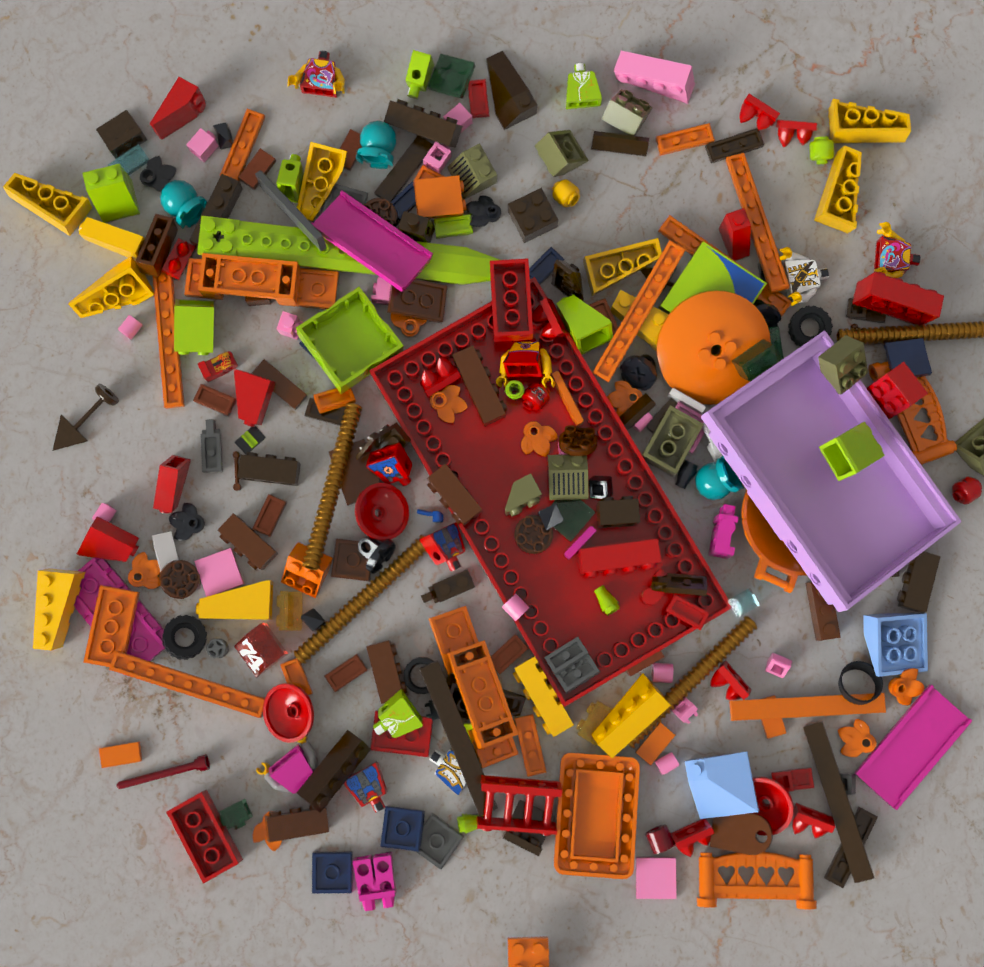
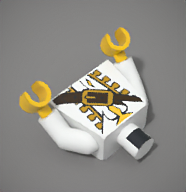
[779,247,829,306]

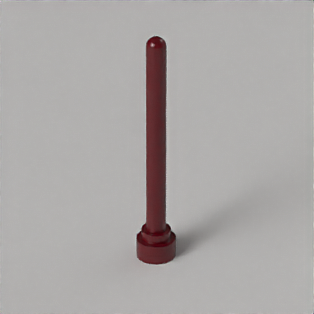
[116,754,210,789]

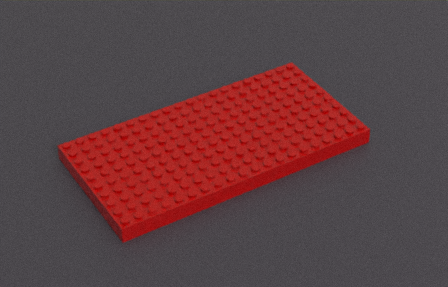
[369,277,733,707]

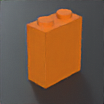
[413,175,466,219]

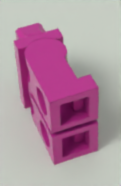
[708,504,739,559]
[353,852,396,911]

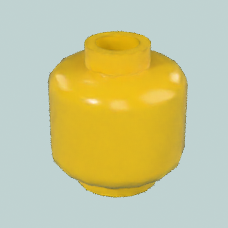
[552,179,580,208]

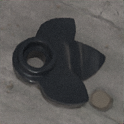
[140,156,176,192]
[466,195,501,227]
[169,503,205,541]

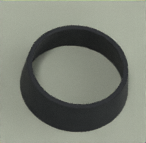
[838,661,883,705]

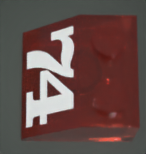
[234,623,288,678]

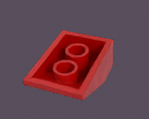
[150,77,206,139]

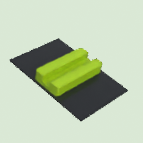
[234,426,266,455]

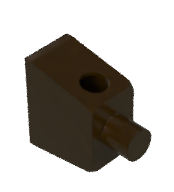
[398,211,435,243]

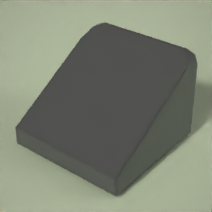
[840,773,856,795]

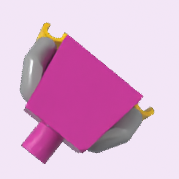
[256,736,317,794]

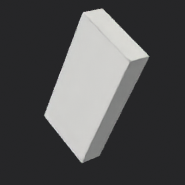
[667,388,706,414]
[152,531,178,572]

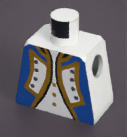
[429,749,466,795]

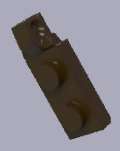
[421,569,475,604]
[651,573,707,596]

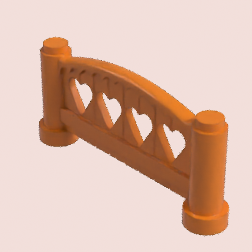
[868,361,957,465]
[697,852,817,909]

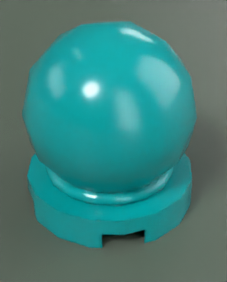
[356,120,397,169]
[160,180,208,229]
[695,456,744,500]

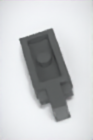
[200,419,223,473]

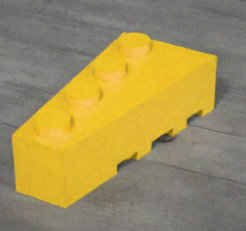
[814,145,862,234]
[3,173,92,236]
[583,238,662,296]
[611,290,669,351]
[33,568,86,651]
[512,656,574,737]

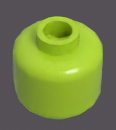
[809,136,834,165]

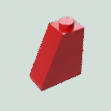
[718,208,751,261]
[234,369,276,427]
[153,455,191,514]
[77,516,139,562]

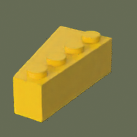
[828,98,911,143]
[592,673,671,758]

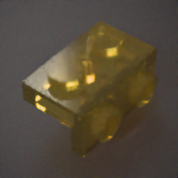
[276,591,303,631]
[576,700,612,746]

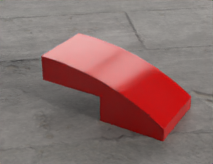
[771,767,814,792]

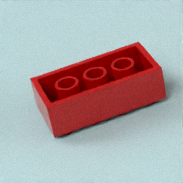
[490,258,533,342]
[852,272,944,326]
[867,362,928,419]
[577,539,661,578]
[166,789,243,884]

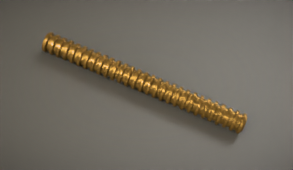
[836,321,984,344]
[302,403,362,570]
[293,535,427,664]
[628,616,757,748]

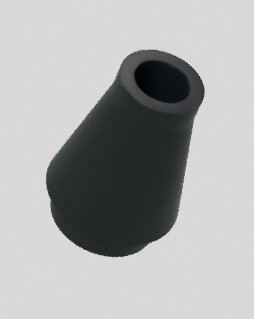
[675,460,698,489]

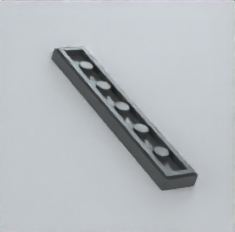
[255,171,326,251]

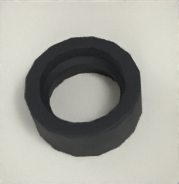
[403,657,434,694]

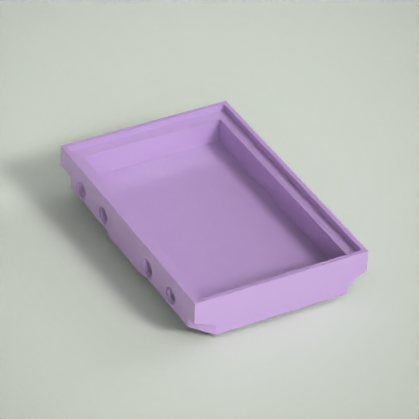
[700,330,962,612]

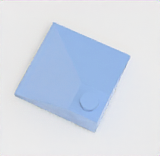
[863,613,928,677]
[685,751,759,819]

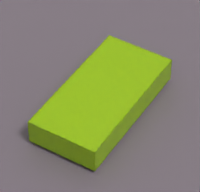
[434,214,473,239]

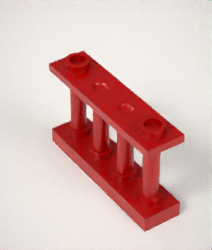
[476,775,562,836]

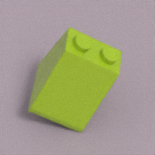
[82,163,140,223]
[556,295,613,355]
[174,299,214,355]
[819,421,885,481]

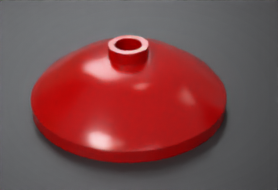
[355,483,409,541]
[263,683,314,743]
[753,777,794,836]

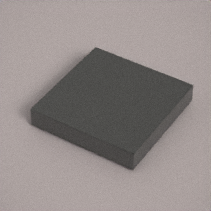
[416,813,464,870]

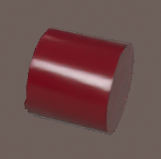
[645,824,675,854]

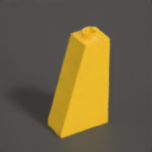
[78,217,145,261]
[196,580,273,620]

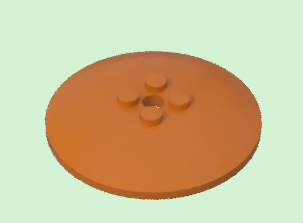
[656,290,771,405]

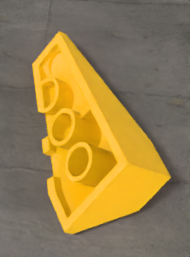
[297,142,347,221]
[68,256,154,318]

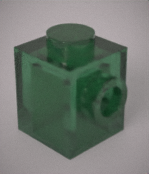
[220,798,253,830]

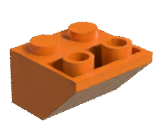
[281,542,333,598]

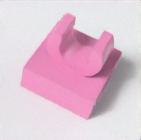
[671,697,698,724]

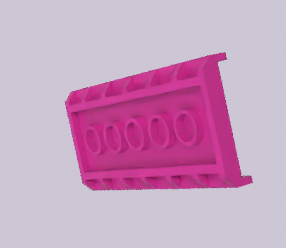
[311,190,433,292]
[74,558,165,661]
[854,685,972,810]

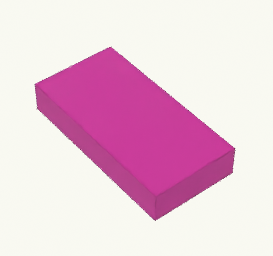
[564,526,597,560]

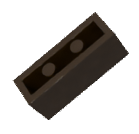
[237,452,301,486]
[897,551,941,613]

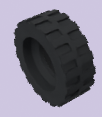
[788,305,833,347]
[162,615,207,660]

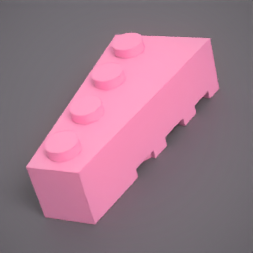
[614,51,695,104]

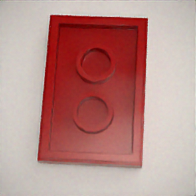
[370,710,433,757]

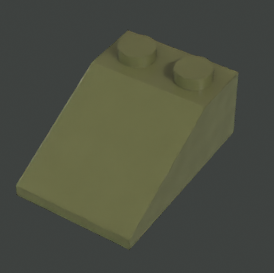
[642,405,704,477]

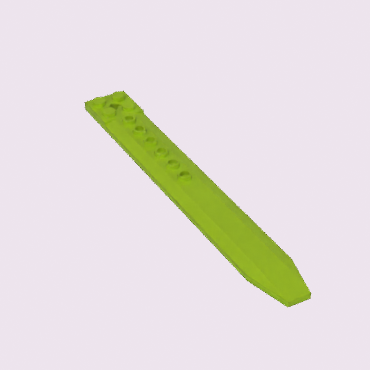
[197,216,500,285]

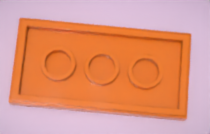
[83,585,140,667]

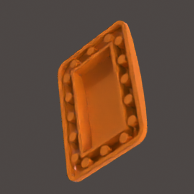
[554,753,640,879]

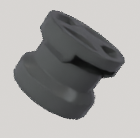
[206,639,229,658]

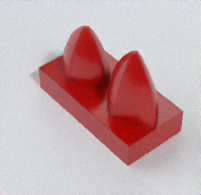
[740,93,780,130]
[776,120,817,147]
[162,238,196,280]
[532,298,568,338]
[420,357,461,396]
[710,660,752,700]
[792,803,835,838]
[670,819,714,857]

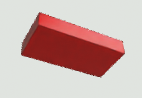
[467,79,489,118]
[665,594,710,630]

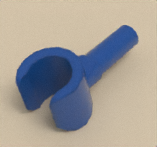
[417,509,443,523]

